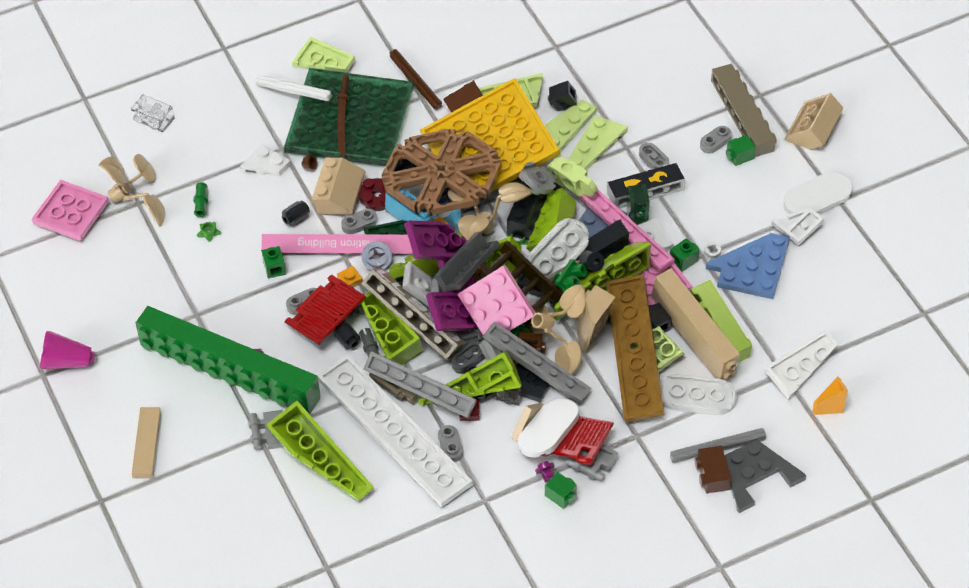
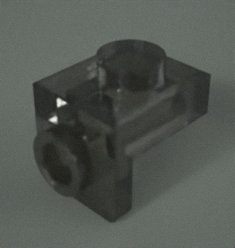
[497,388,522,406]

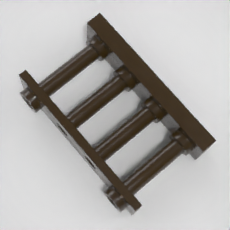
[473,240,563,329]

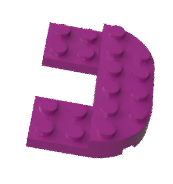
[404,220,477,334]

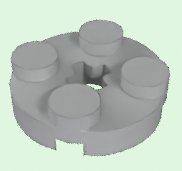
[519,162,556,195]

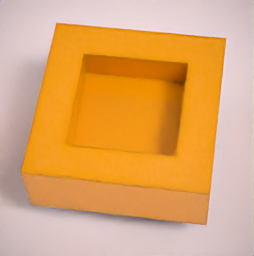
[337,266,363,288]

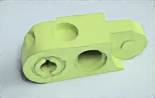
[546,157,598,197]

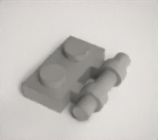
[248,409,284,450]
[566,445,618,481]

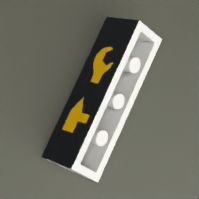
[607,163,685,209]

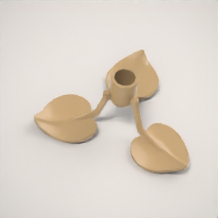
[98,154,165,226]
[448,183,532,240]
[531,284,586,374]

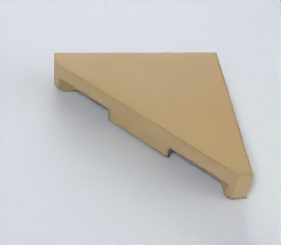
[512,403,544,442]

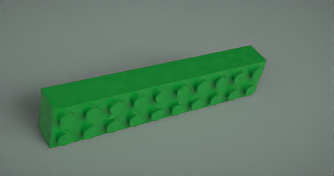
[135,306,321,414]

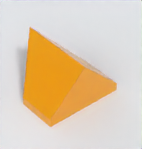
[812,376,848,415]

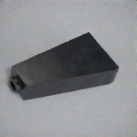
[575,220,629,261]

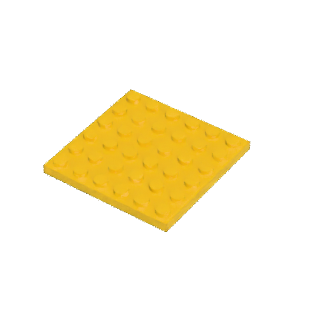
[420,78,561,199]

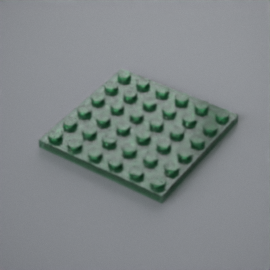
[284,68,414,166]

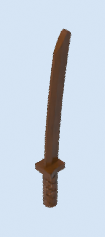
[337,75,349,158]

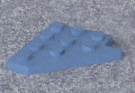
[706,233,790,299]

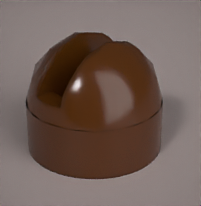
[301,155,317,170]

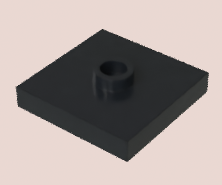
[507,363,550,403]

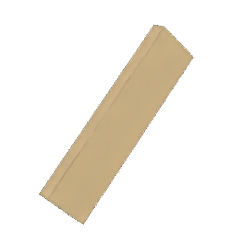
[131,407,161,478]

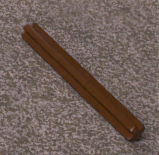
[389,49,442,110]

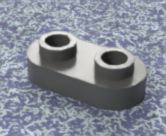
[451,341,484,372]

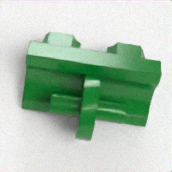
[554,259,588,293]

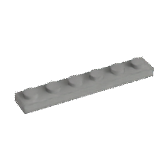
[482,321,591,405]
[363,351,477,418]

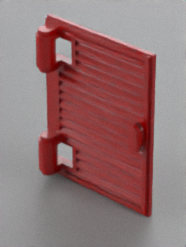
[285,275,366,345]
[541,416,614,465]

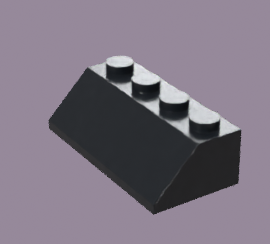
[507,181,565,240]

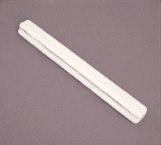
[255,75,332,101]

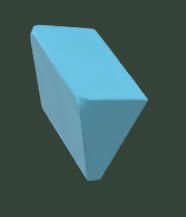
[446,209,462,232]

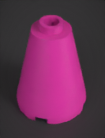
[40,331,95,369]

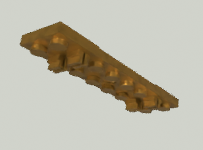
[606,274,665,423]

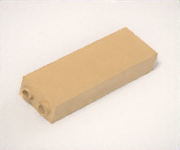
[651,268,740,380]

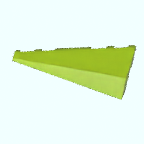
[418,350,522,405]

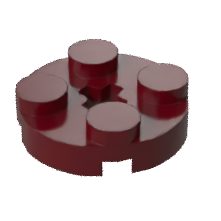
[359,178,387,211]

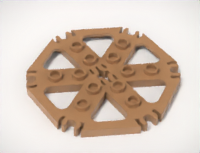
[382,129,501,215]

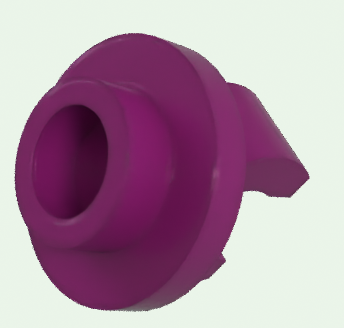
[535,461,555,483]

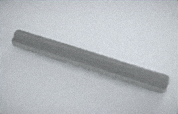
[670,428,766,463]

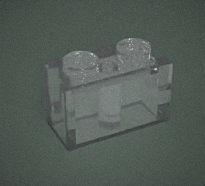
[131,94,175,132]

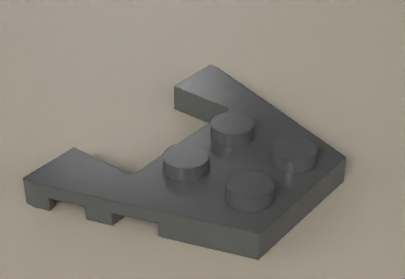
[725,439,806,513]

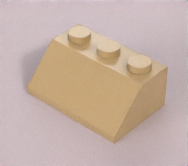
[784,93,843,149]
[312,158,366,215]
[576,285,615,353]

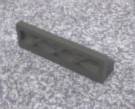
[434,232,500,292]

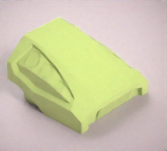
[631,326,685,373]

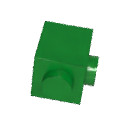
[726,135,756,166]
[670,238,700,272]
[261,246,286,279]
[545,472,577,509]

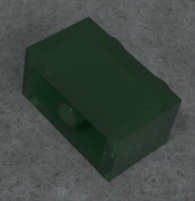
[626,184,650,225]

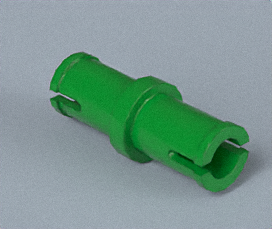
[193,182,208,217]

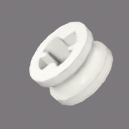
[704,242,721,261]

